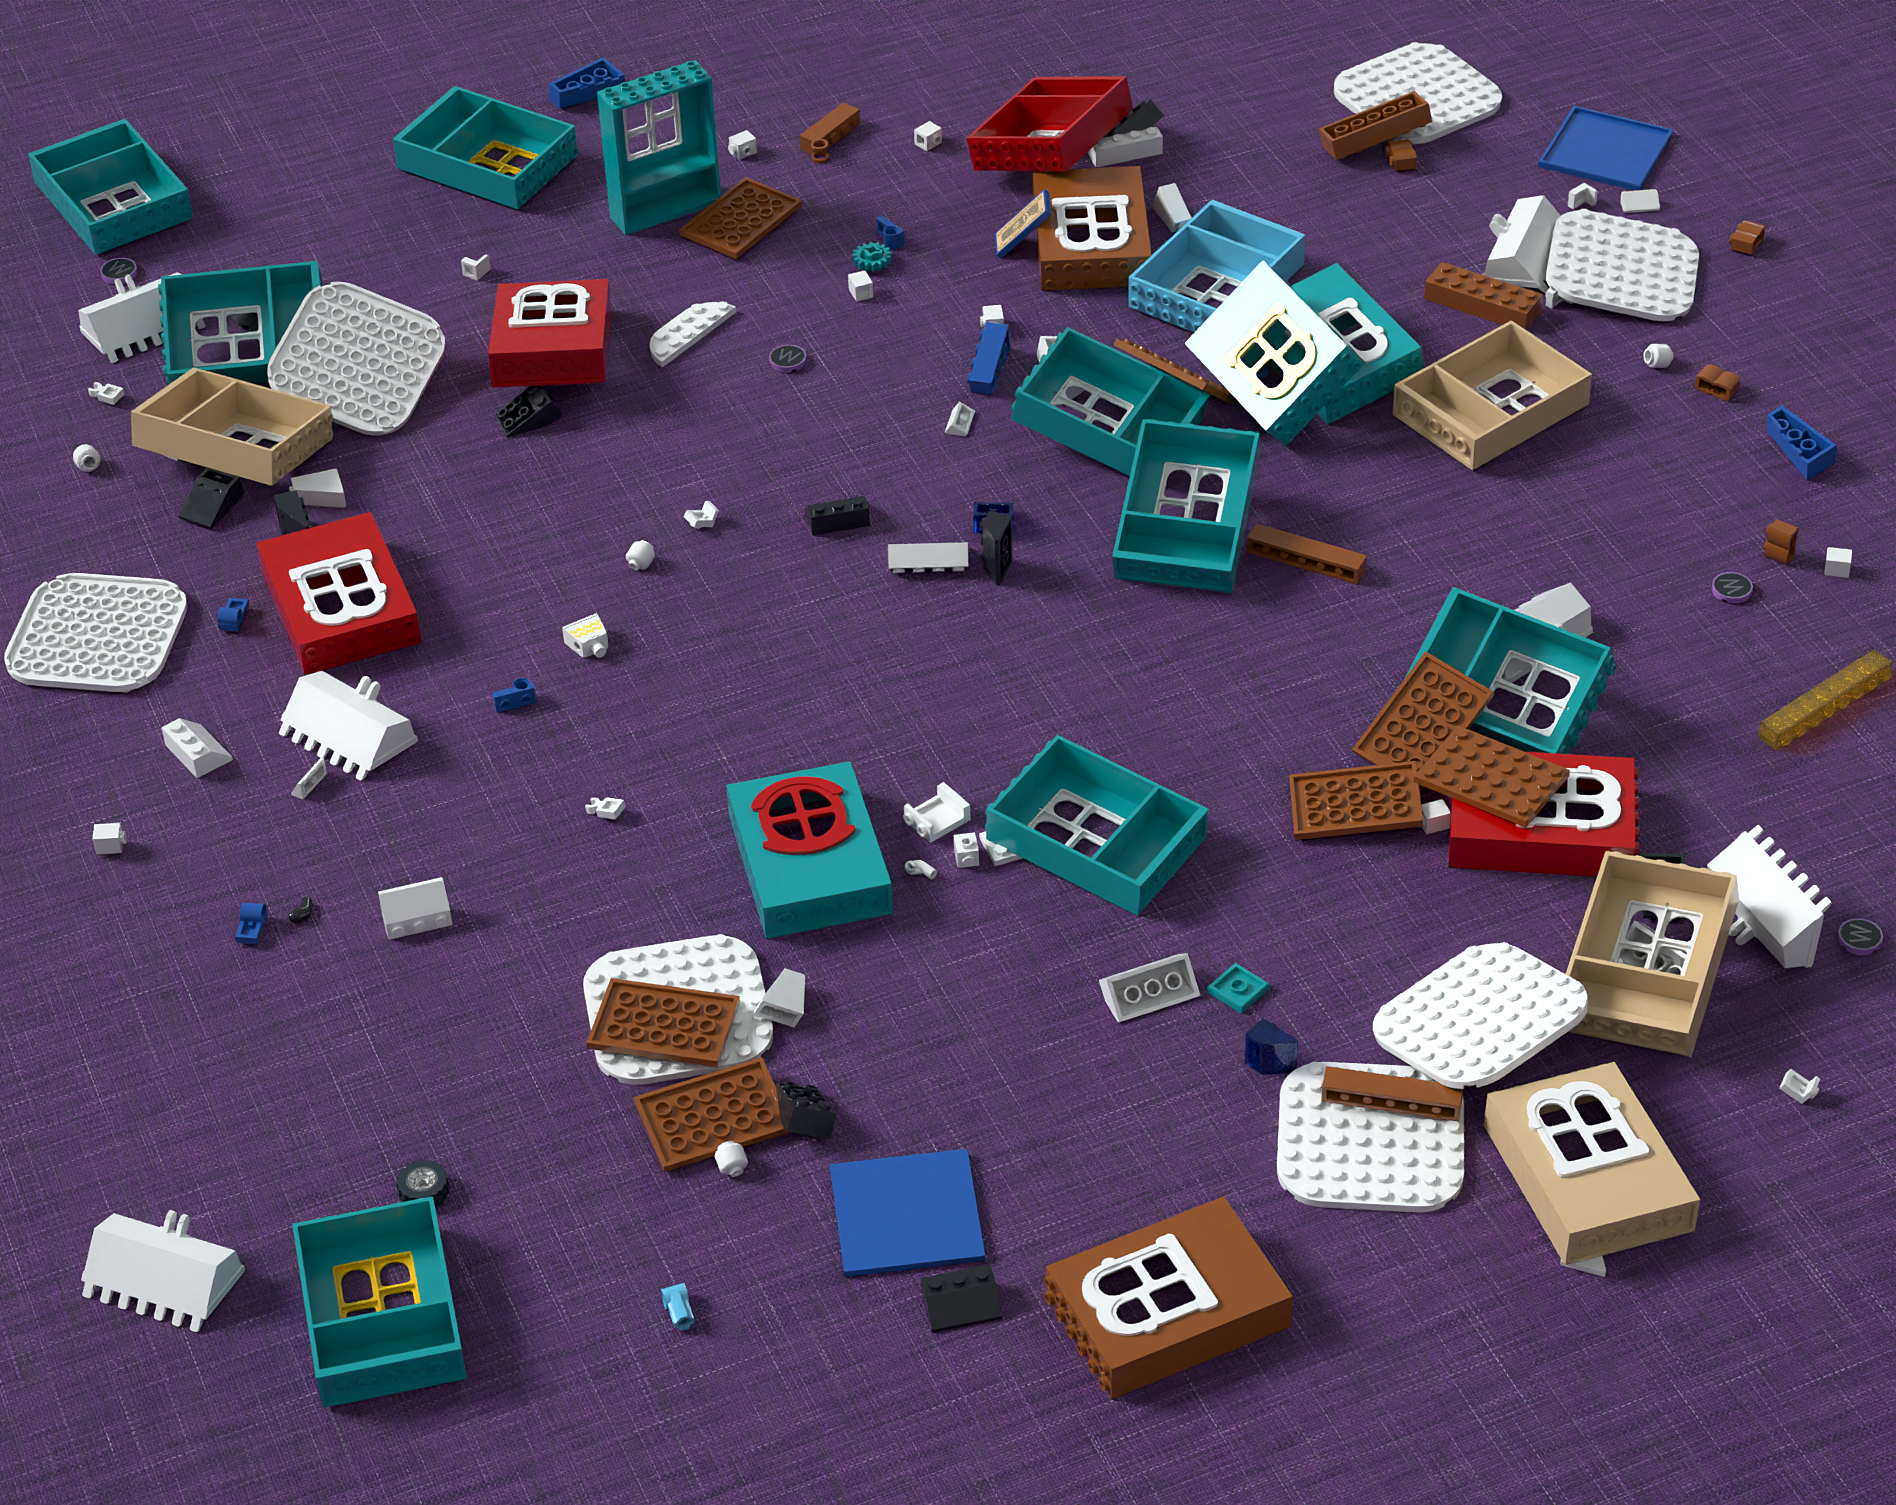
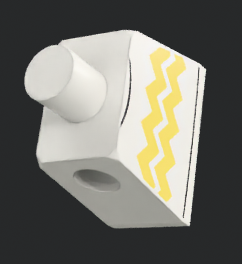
[562,613,608,658]

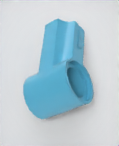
[661,1283,695,1331]

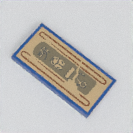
[995,189,1051,258]

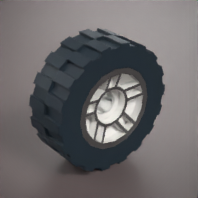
[396,1160,449,1208]

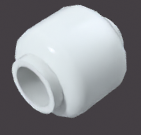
[1644,344,1673,368]
[73,444,100,472]
[626,540,655,570]
[714,1141,748,1177]

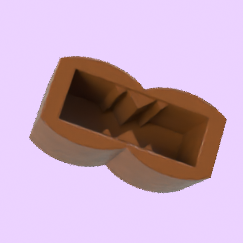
[1384,139,1417,171]
[1729,220,1766,255]
[1694,364,1741,401]
[1763,519,1799,566]

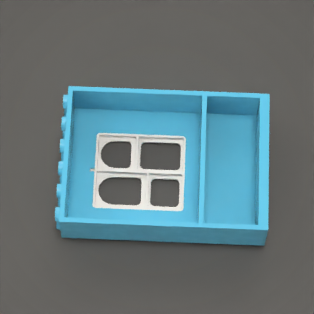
[1129,200,1305,333]

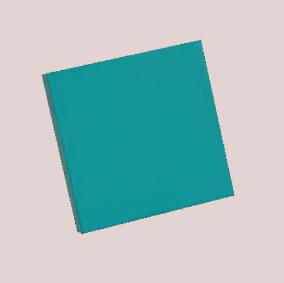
[1207,963,1270,1014]

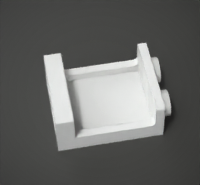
[903,782,971,843]

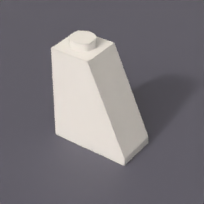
[1152,183,1191,232]
[289,468,346,508]
[754,968,805,1028]

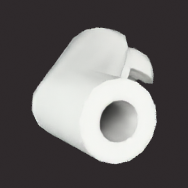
[904,860,937,879]

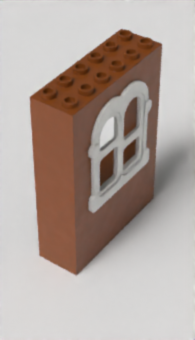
[1033,166,1151,291]
[1044,1196,1293,1399]

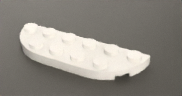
[650,302,736,367]

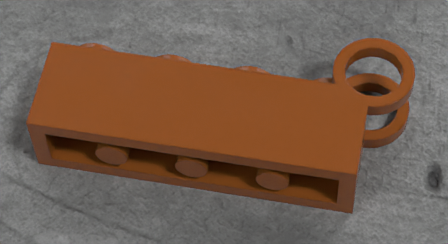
[800,103,861,163]

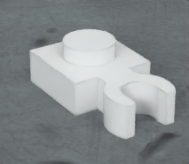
[88,382,124,405]
[585,797,626,819]

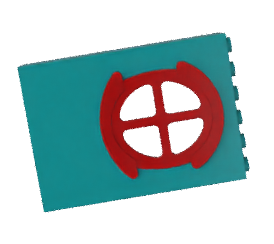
[726,761,893,939]

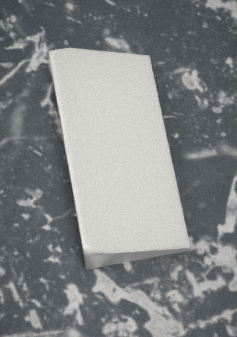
[1620,189,1660,213]
[945,402,975,436]
[291,758,327,799]

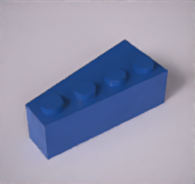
[549,57,625,108]
[967,322,1011,395]
[1767,406,1837,480]

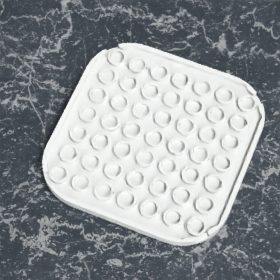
[1334,42,1502,144]
[1546,209,1699,321]
[268,282,445,435]
[4,573,187,693]
[583,934,773,1085]
[1373,942,1589,1089]
[1277,1062,1464,1212]

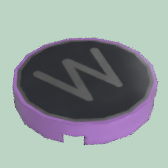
[100,258,137,285]
[769,345,807,373]
[1712,572,1753,604]
[1837,918,1883,955]

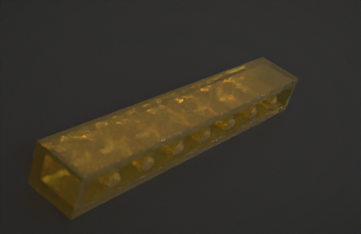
[1758,649,1893,751]

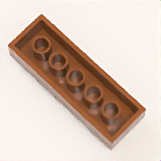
[1319,91,1432,160]
[1424,262,1543,330]

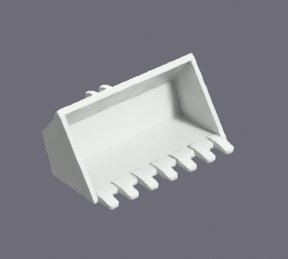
[1483,195,1561,294]
[78,272,206,363]
[1502,583,1593,683]
[279,671,418,781]
[1707,825,1832,968]
[81,1210,245,1332]

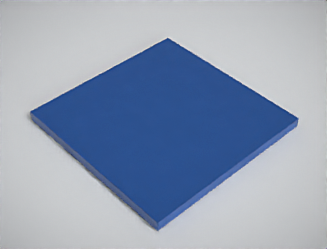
[1538,106,1674,191]
[830,1149,985,1277]

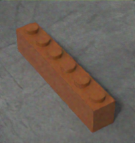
[1247,523,1367,585]
[1321,1066,1463,1121]

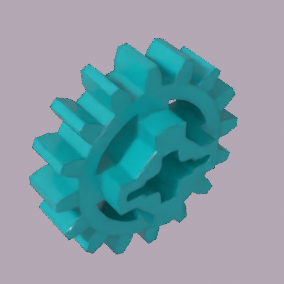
[852,242,892,272]

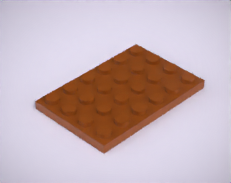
[679,177,802,259]
[1114,338,1238,406]
[1352,651,1494,794]
[1414,726,1570,827]
[1289,761,1423,840]
[586,978,740,1067]
[634,1057,789,1172]

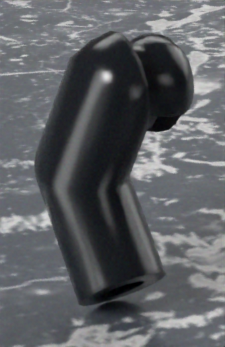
[288,897,312,923]

